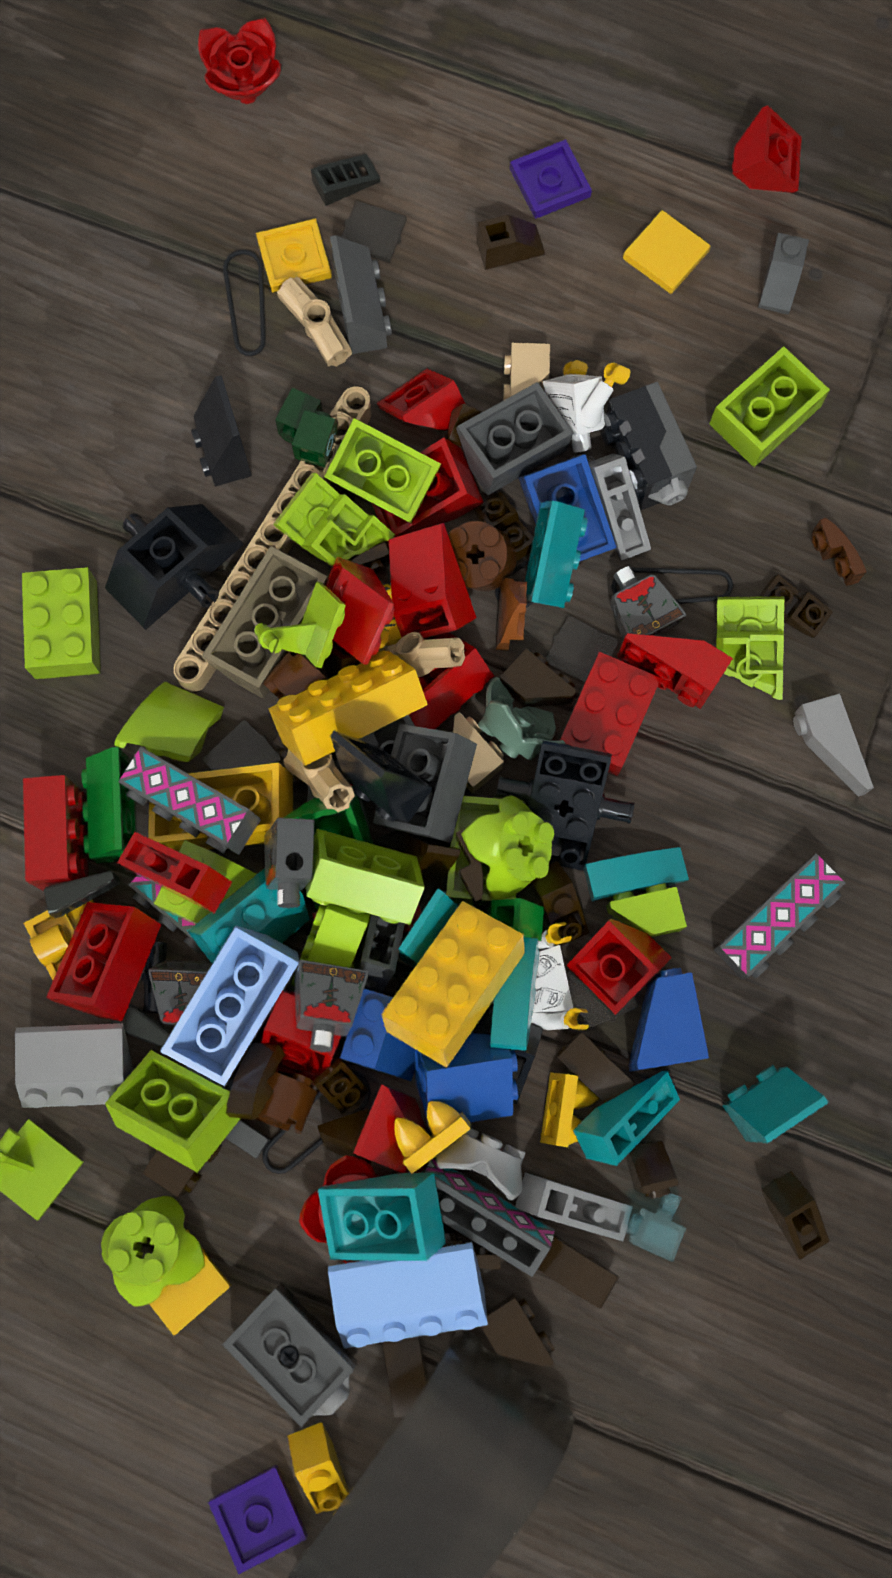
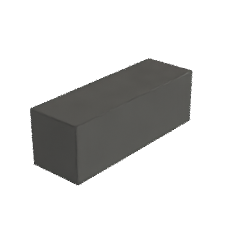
[226,1119,270,1158]

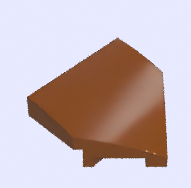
[496,578,527,651]

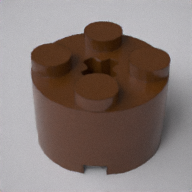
[448,521,516,591]
[262,651,327,699]
[256,1067,317,1134]

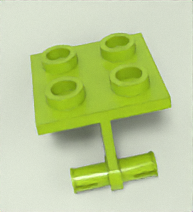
[254,581,346,668]
[0,1119,84,1221]

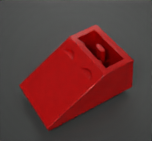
[389,523,477,638]
[325,557,395,665]
[617,633,733,709]

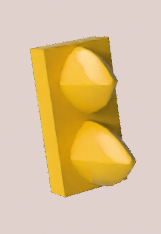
[540,1072,599,1147]
[394,1101,471,1174]

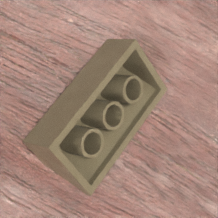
[201,546,328,699]

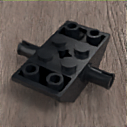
[105,504,244,630]
[496,740,635,871]

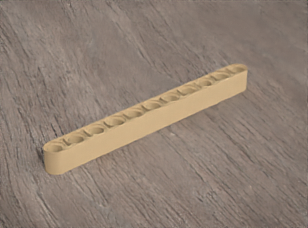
[173,386,372,692]

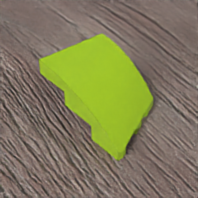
[273,473,395,567]
[716,597,785,700]
[114,682,224,762]

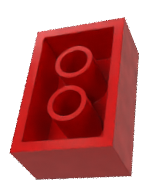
[560,652,661,776]
[23,775,89,891]

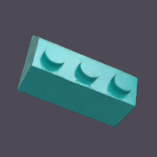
[524,500,588,608]
[188,868,310,964]

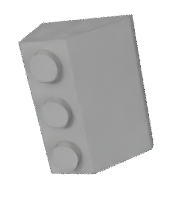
[15,1023,133,1108]

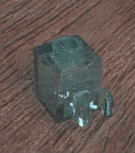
[627,1193,686,1262]

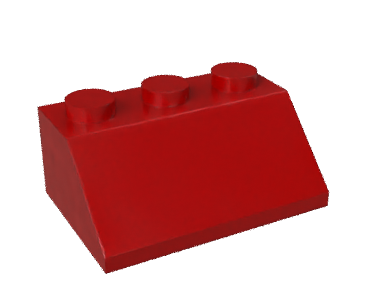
[408,632,494,730]
[46,902,162,1021]

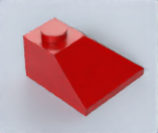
[732,105,802,193]
[377,369,466,431]
[566,919,672,1015]
[353,1084,429,1173]

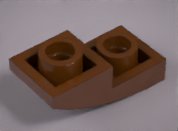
[811,518,867,586]

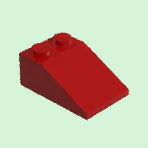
[372,437,484,542]
[261,991,342,1085]

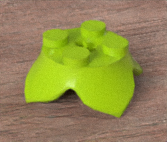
[461,796,554,899]
[101,1196,205,1307]

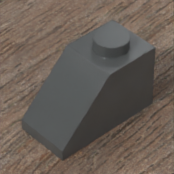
[758,233,809,315]

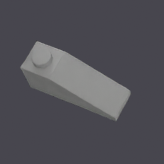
[589,453,651,560]
[793,694,874,797]
[515,1173,633,1241]

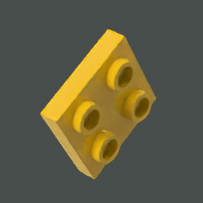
[23,900,94,980]

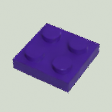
[510,140,592,219]
[208,1464,308,1574]

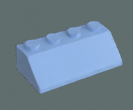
[160,926,299,1086]
[328,1243,488,1348]

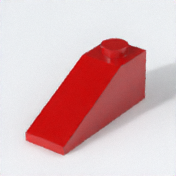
[117,832,232,914]

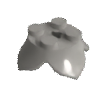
[436,1128,526,1200]

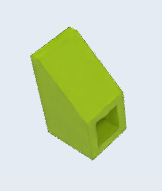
[606,884,687,938]

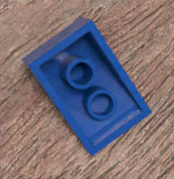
[519,454,617,562]

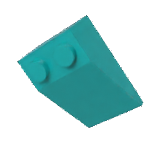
[399,889,458,968]
[722,1065,829,1143]
[318,1172,446,1261]

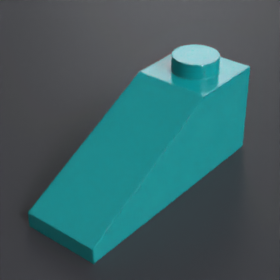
[573,1071,680,1166]

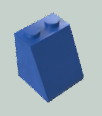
[628,968,709,1072]
[340,989,415,1081]
[414,1033,518,1129]

